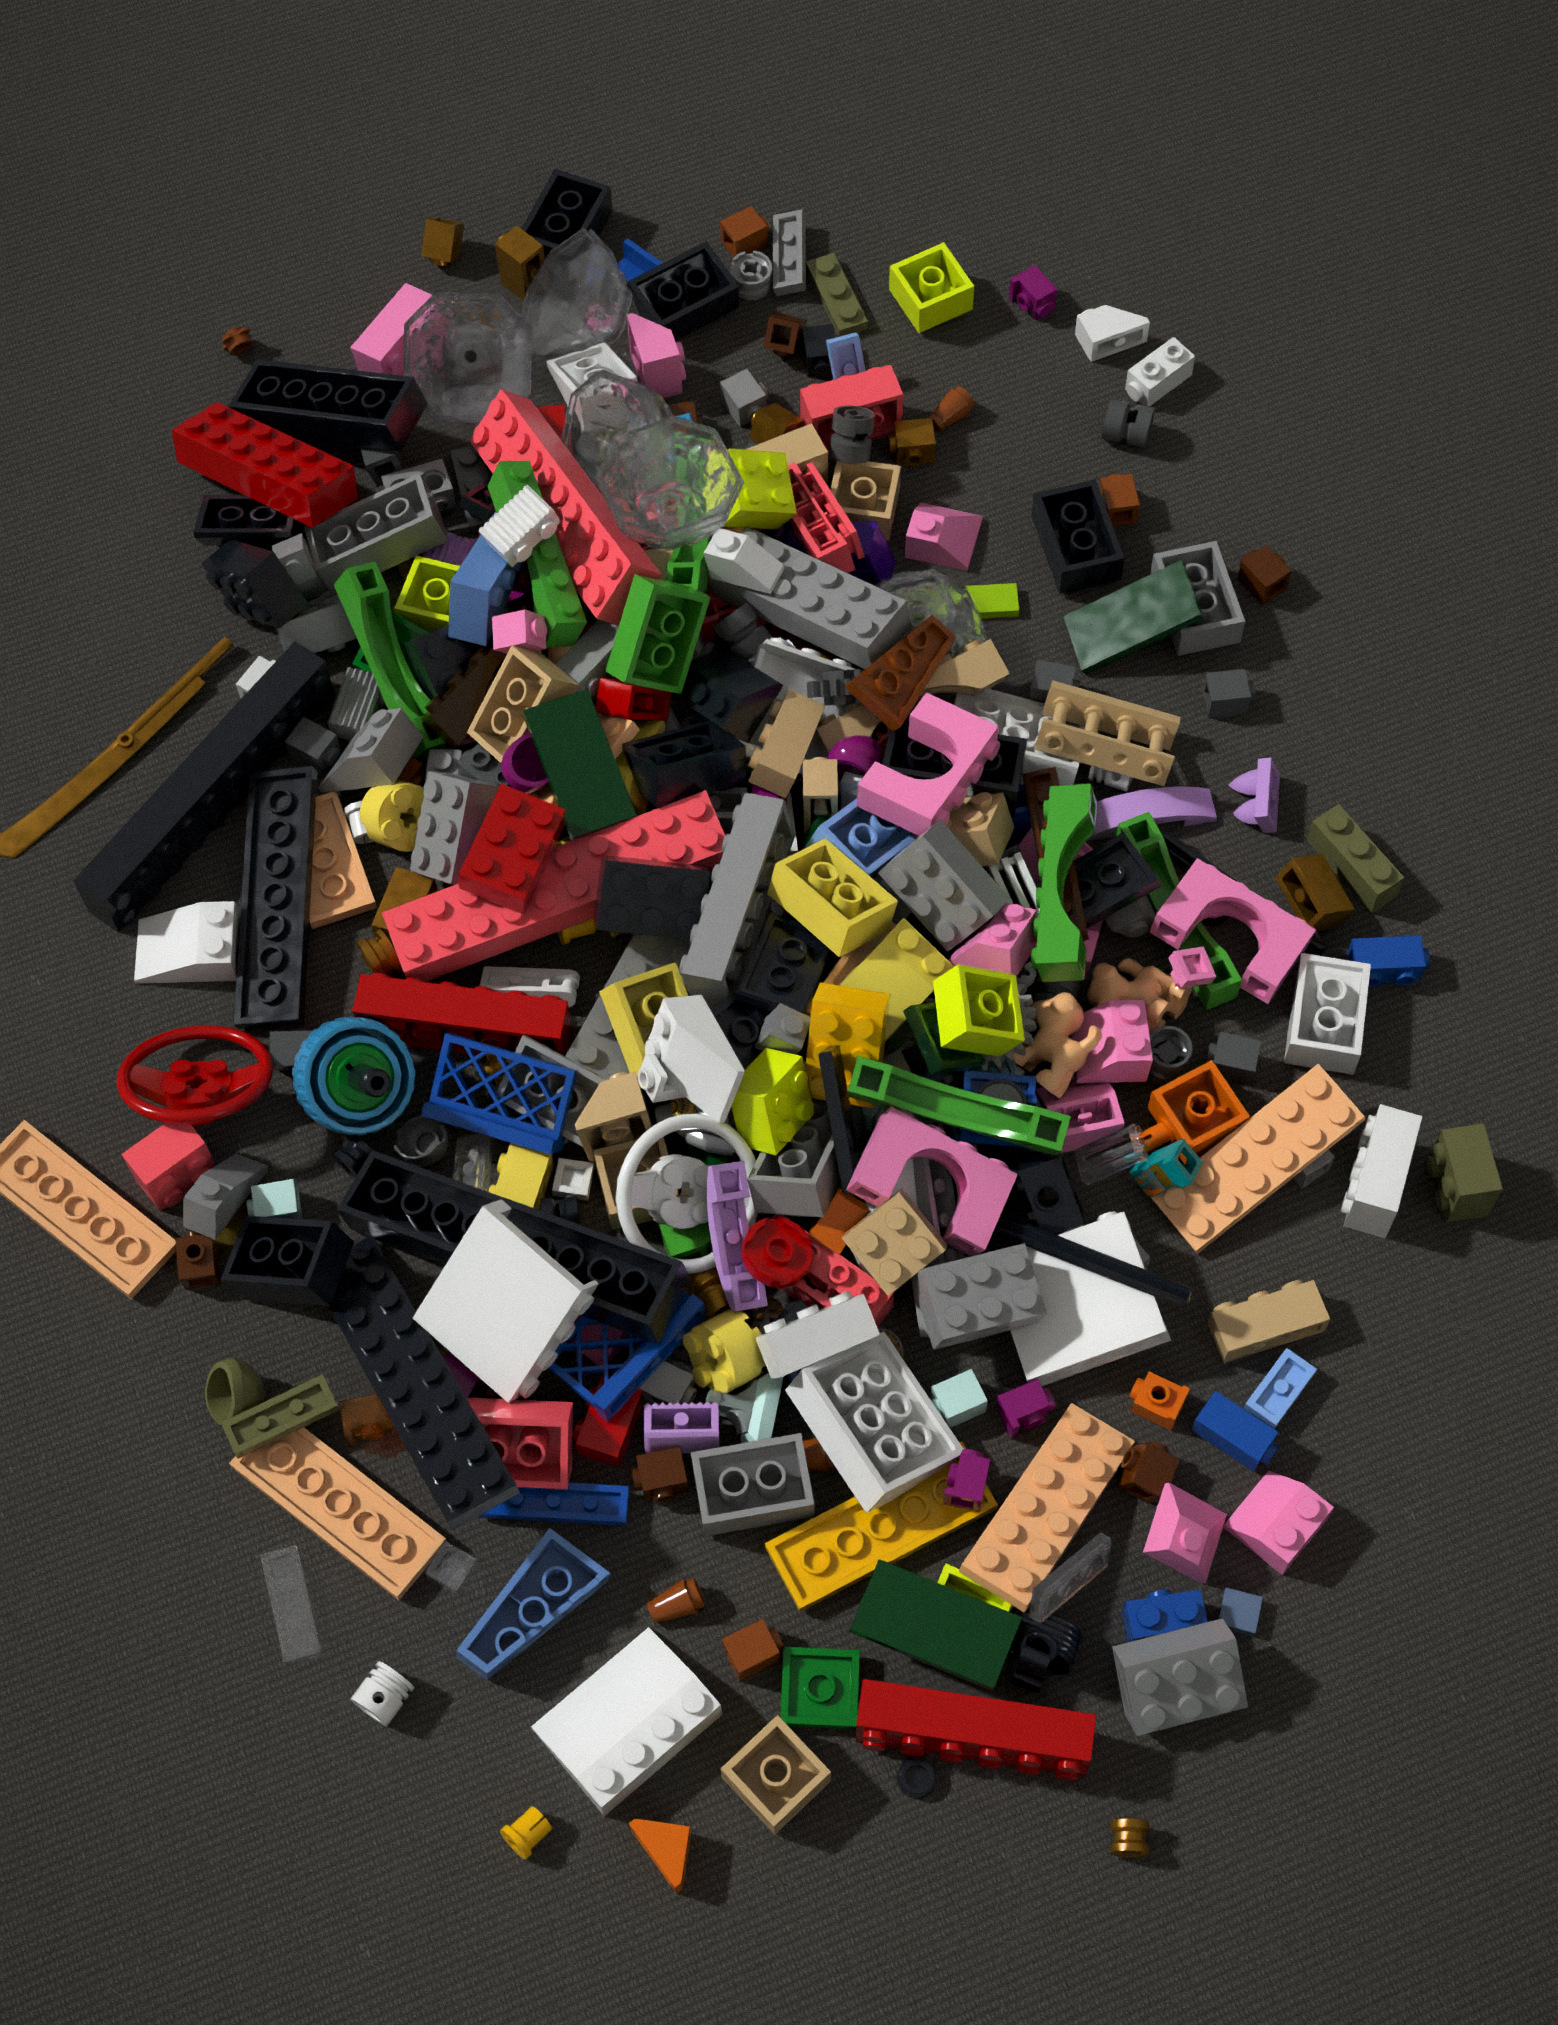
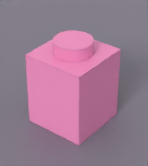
[492,609,547,654]

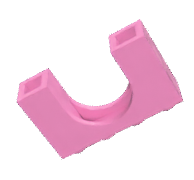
[857,692,1000,836]
[1149,858,1316,1004]
[846,1106,1018,1256]

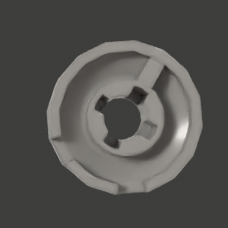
[729,250,773,300]

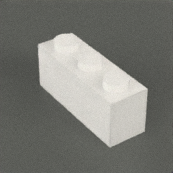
[755,1291,880,1379]

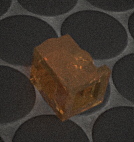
[339,1394,394,1447]

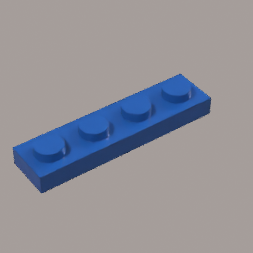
[478,1483,630,1526]

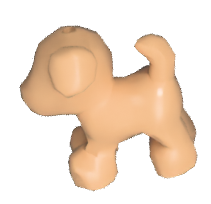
[1087,958,1193,1036]
[1013,992,1102,1099]

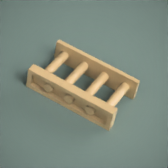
[1034,680,1181,786]

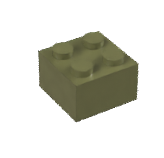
[1426,1123,1503,1222]

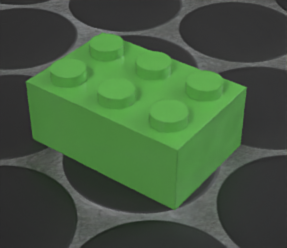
[606,574,711,694]

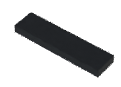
[818,1045,860,1195]

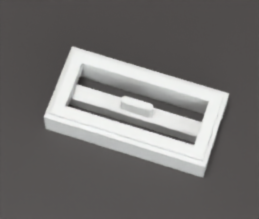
[988,852,1040,917]

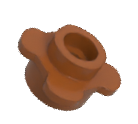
[221,327,253,355]

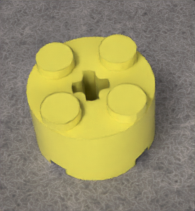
[360,779,424,852]
[683,1309,766,1394]

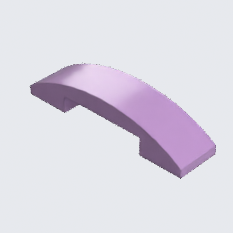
[1087,786,1217,841]
[707,1161,768,1312]

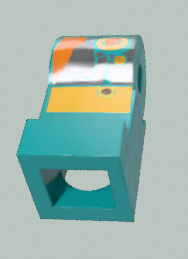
[1130,1138,1203,1197]

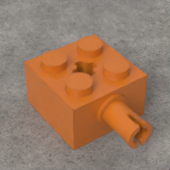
[1132,1060,1250,1164]

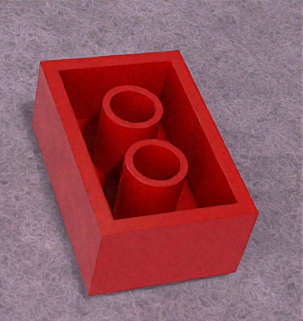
[459,783,566,914]

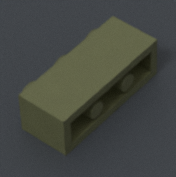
[1307,804,1404,914]

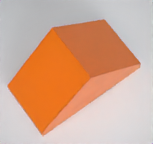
[808,1188,869,1255]
[629,1819,691,1894]

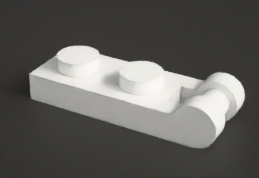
[480,966,580,1007]

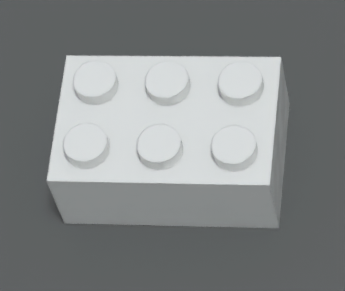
[1340,1104,1422,1238]

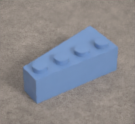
[448,512,526,646]
[456,1528,610,1681]

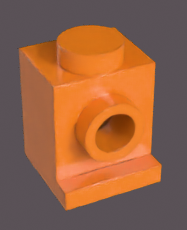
[1129,1371,1190,1431]

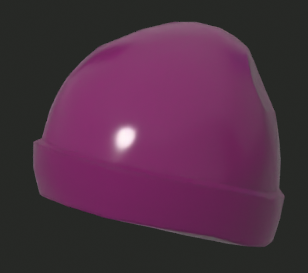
[501,734,549,793]
[827,735,883,782]

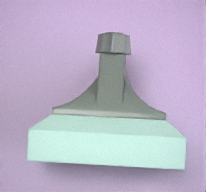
[706,1373,784,1443]

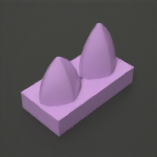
[1229,757,1280,834]

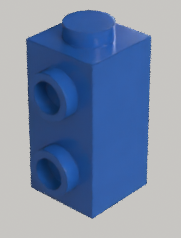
[1347,935,1430,987]
[1191,1390,1279,1472]

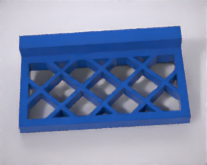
[421,1033,578,1155]
[548,1293,706,1422]

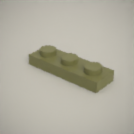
[806,253,868,337]
[221,1374,339,1459]

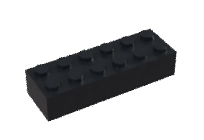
[229,359,428,451]

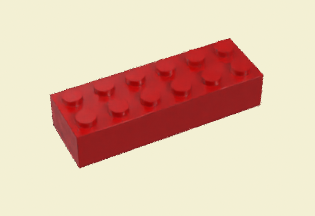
[171,402,358,528]
[352,973,573,1057]
[856,1679,1096,1781]

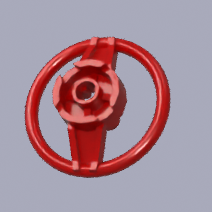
[116,1025,273,1126]

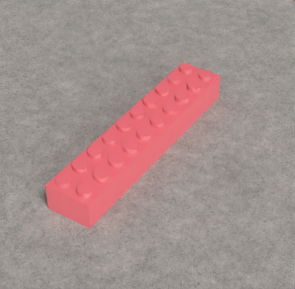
[469,388,662,626]
[382,790,725,982]

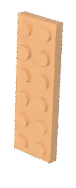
[1151,1063,1365,1254]
[0,1120,176,1299]
[959,1403,1135,1612]
[229,1427,448,1601]

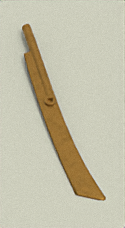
[0,637,234,858]

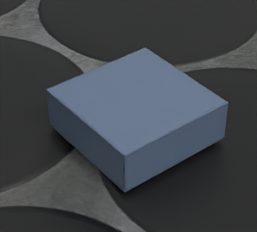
[1218,1588,1263,1636]

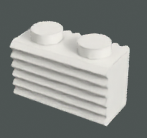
[479,485,561,567]

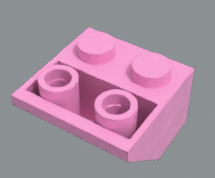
[1035,1080,1125,1153]

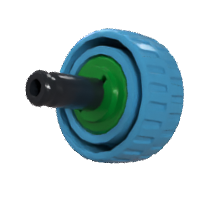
[292,1017,416,1136]

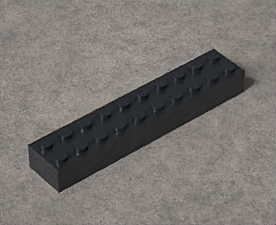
[73,641,335,933]
[337,1150,692,1344]

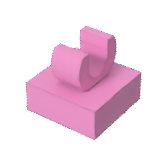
[1168,946,1216,988]

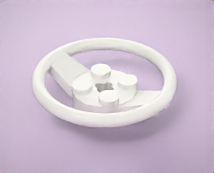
[615,1114,758,1274]

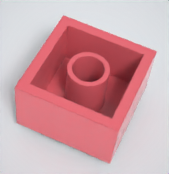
[121,1123,216,1211]

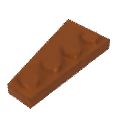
[844,615,956,732]

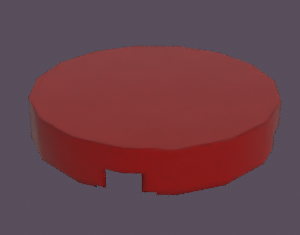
[741,1217,814,1288]

